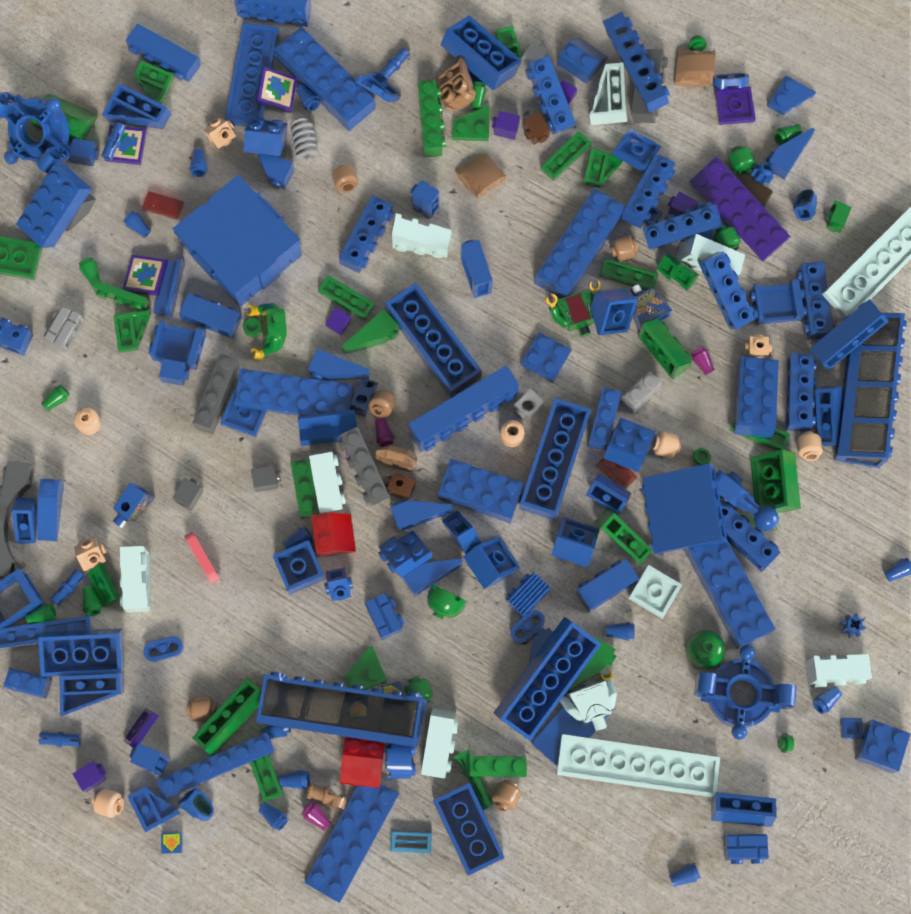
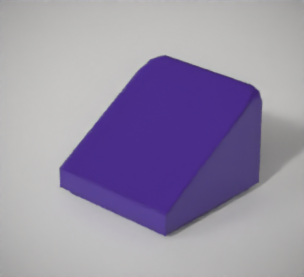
[560,80,577,105]
[325,307,351,335]

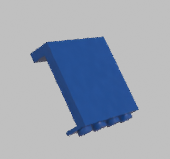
[642,463,727,556]

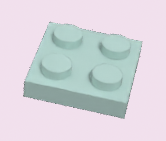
[629,565,682,619]

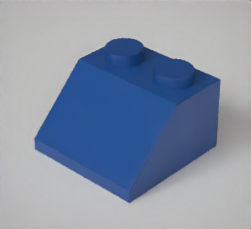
[557,37,608,84]
[591,288,638,335]
[551,517,600,567]
[463,536,521,589]

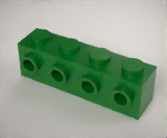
[418,80,446,157]
[192,678,267,756]

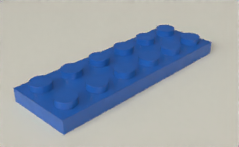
[225,23,279,127]
[234,368,353,416]
[304,783,399,903]

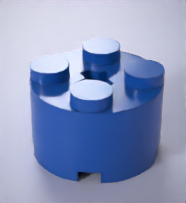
[385,743,416,779]

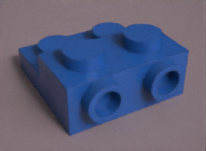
[378,530,433,578]

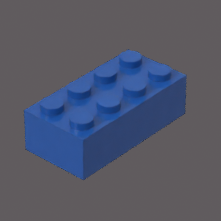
[234,0,312,27]
[441,15,522,90]
[16,165,92,248]
[733,356,779,438]
[438,458,524,524]
[38,628,124,677]
[433,783,505,876]

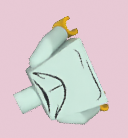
[560,672,617,731]

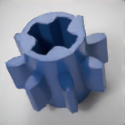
[751,162,774,185]
[840,613,866,638]

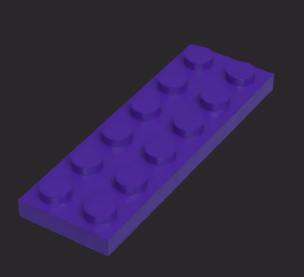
[689,156,791,262]

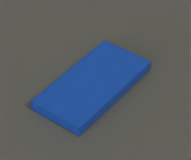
[532,684,613,766]

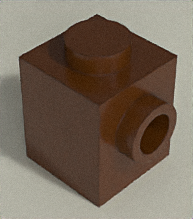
[523,112,550,145]
[385,472,416,501]

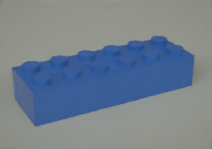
[275,26,376,131]
[534,188,626,299]
[385,283,482,398]
[408,365,519,452]
[519,398,591,521]
[683,540,775,650]
[493,617,602,741]

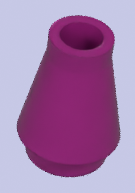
[690,346,715,375]
[374,418,395,447]
[301,802,331,831]

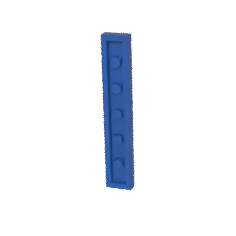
[0,615,92,650]
[157,732,276,799]

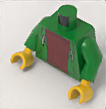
[544,279,601,338]
[246,303,287,361]

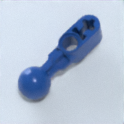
[716,469,779,531]

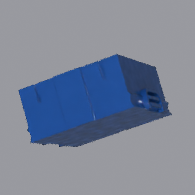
[172,175,302,307]

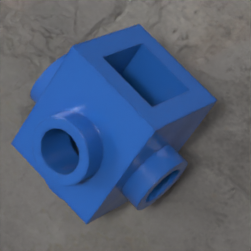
[324,567,353,601]

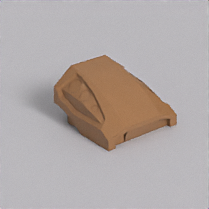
[674,50,716,87]
[436,58,476,111]
[456,153,508,199]
[375,444,418,472]

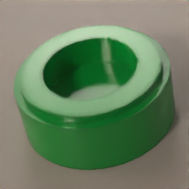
[243,317,262,337]

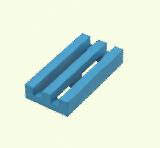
[390,831,432,853]

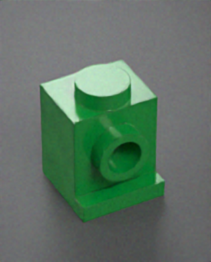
[826,200,852,233]

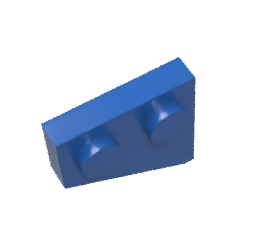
[355,72,401,103]
[768,76,816,115]
[127,786,181,833]

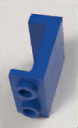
[749,279,805,325]
[148,320,206,370]

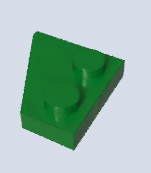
[133,60,175,104]
[452,106,490,141]
[582,148,623,188]
[113,310,151,353]
[343,646,387,697]

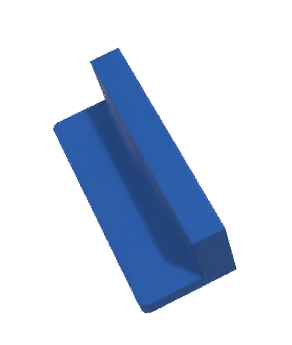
[153,257,185,317]
[298,410,357,446]

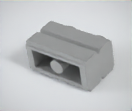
[43,306,84,353]
[620,370,662,414]

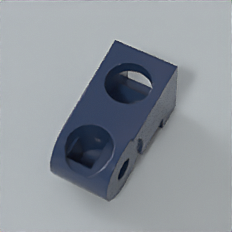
[350,377,378,417]

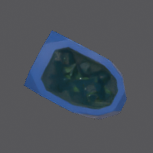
[793,189,818,221]
[179,788,214,821]

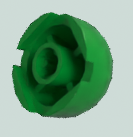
[427,584,467,620]
[685,630,725,670]

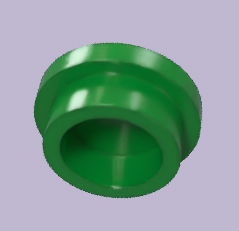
[689,35,707,51]
[692,448,711,466]
[777,733,794,753]

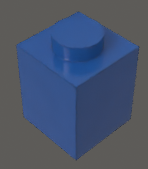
[69,138,99,166]
[159,358,190,386]

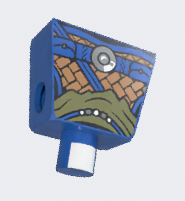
[630,284,672,332]
[113,483,155,528]

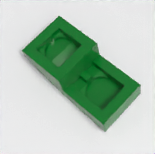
[495,26,523,59]
[656,254,699,290]

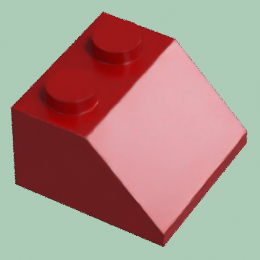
[311,512,356,558]
[340,737,385,788]

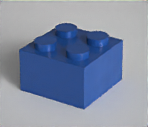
[244,117,288,156]
[603,417,656,473]
[272,540,325,595]
[855,719,911,773]

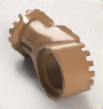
[306,782,347,810]

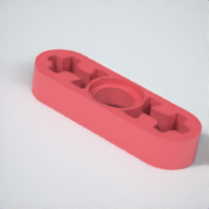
[184,531,220,584]

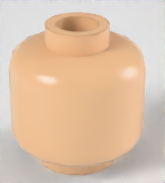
[74,408,101,435]
[500,420,525,447]
[797,431,823,461]
[651,432,681,458]
[92,788,124,818]

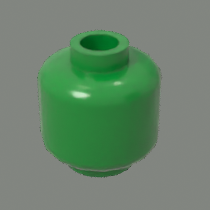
[728,145,755,174]
[713,225,741,251]
[404,676,433,707]

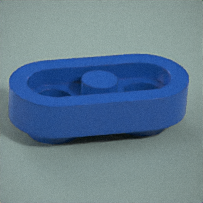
[713,73,749,89]
[510,610,545,644]
[143,636,184,662]

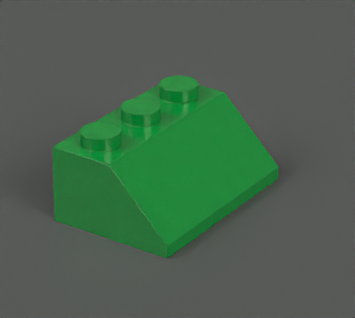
[30,94,98,142]
[638,318,693,380]
[750,449,801,513]

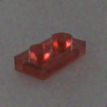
[142,191,184,220]
[596,458,637,489]

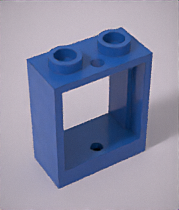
[461,240,493,298]
[0,568,45,628]

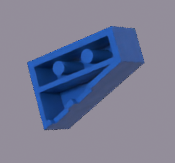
[102,83,172,129]
[59,673,124,717]

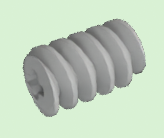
[290,118,318,160]

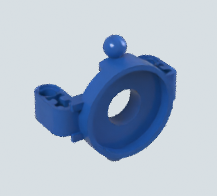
[0,92,71,173]
[694,645,797,740]

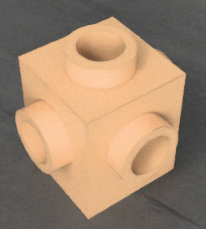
[203,118,236,149]
[744,334,772,359]
[74,537,107,571]

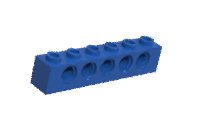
[602,12,670,113]

